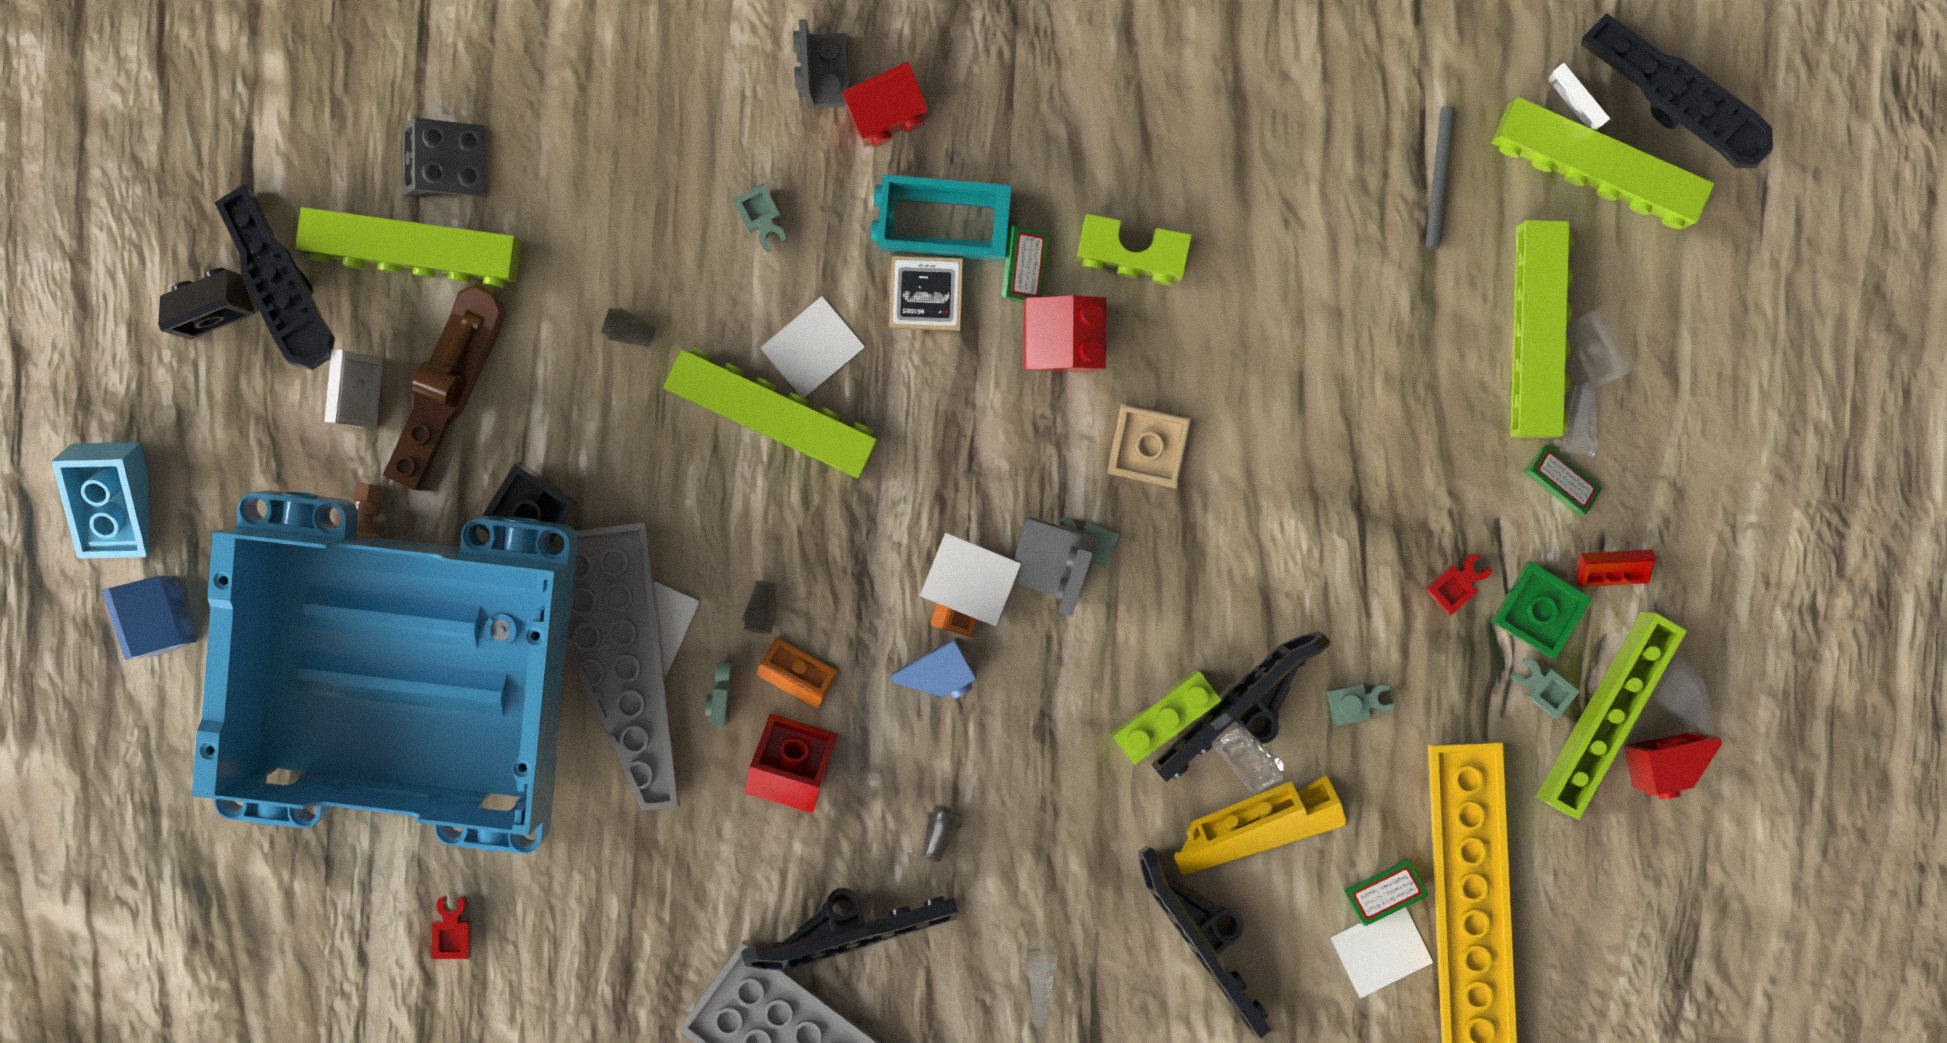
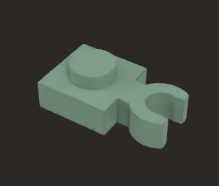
[732,183,787,252]
[1059,517,1119,568]
[1510,658,1580,719]
[705,662,734,726]
[1326,683,1394,726]

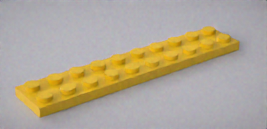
[1428,742,1517,1043]

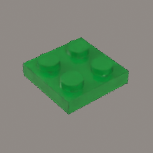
[1490,561,1592,660]

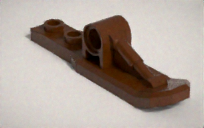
[382,284,506,491]

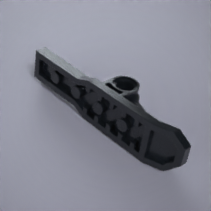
[1581,13,1773,168]
[214,184,335,370]
[1151,631,1330,783]
[1138,846,1271,1039]
[741,888,958,971]

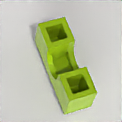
[1076,214,1191,286]
[1110,669,1222,765]

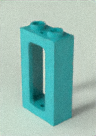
[871,174,1011,262]

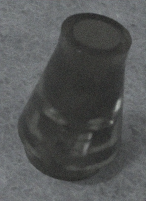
[600,307,656,348]
[741,580,777,634]
[921,805,962,862]

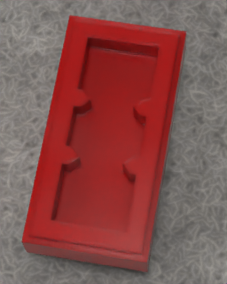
[1575,549,1656,587]

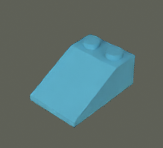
[52,442,150,558]

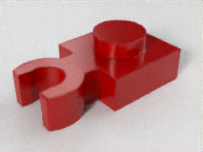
[1425,553,1492,616]
[432,895,472,959]

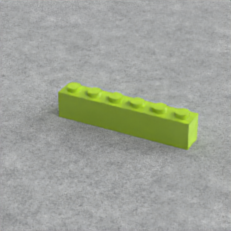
[1491,96,1714,229]
[295,207,522,288]
[1510,220,1574,439]
[663,347,878,480]
[1535,612,1687,820]

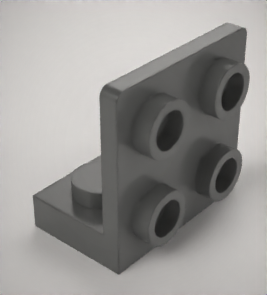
[793,19,849,108]
[402,117,485,198]
[1014,517,1096,616]

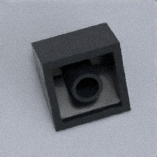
[158,267,256,340]
[478,462,578,545]

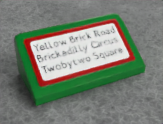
[1001,226,1049,303]
[1523,444,1602,516]
[1344,859,1428,926]

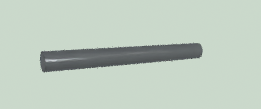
[1425,106,1455,249]

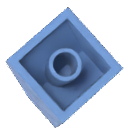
[102,576,196,660]
[890,638,976,699]

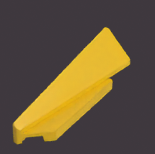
[1174,775,1346,875]

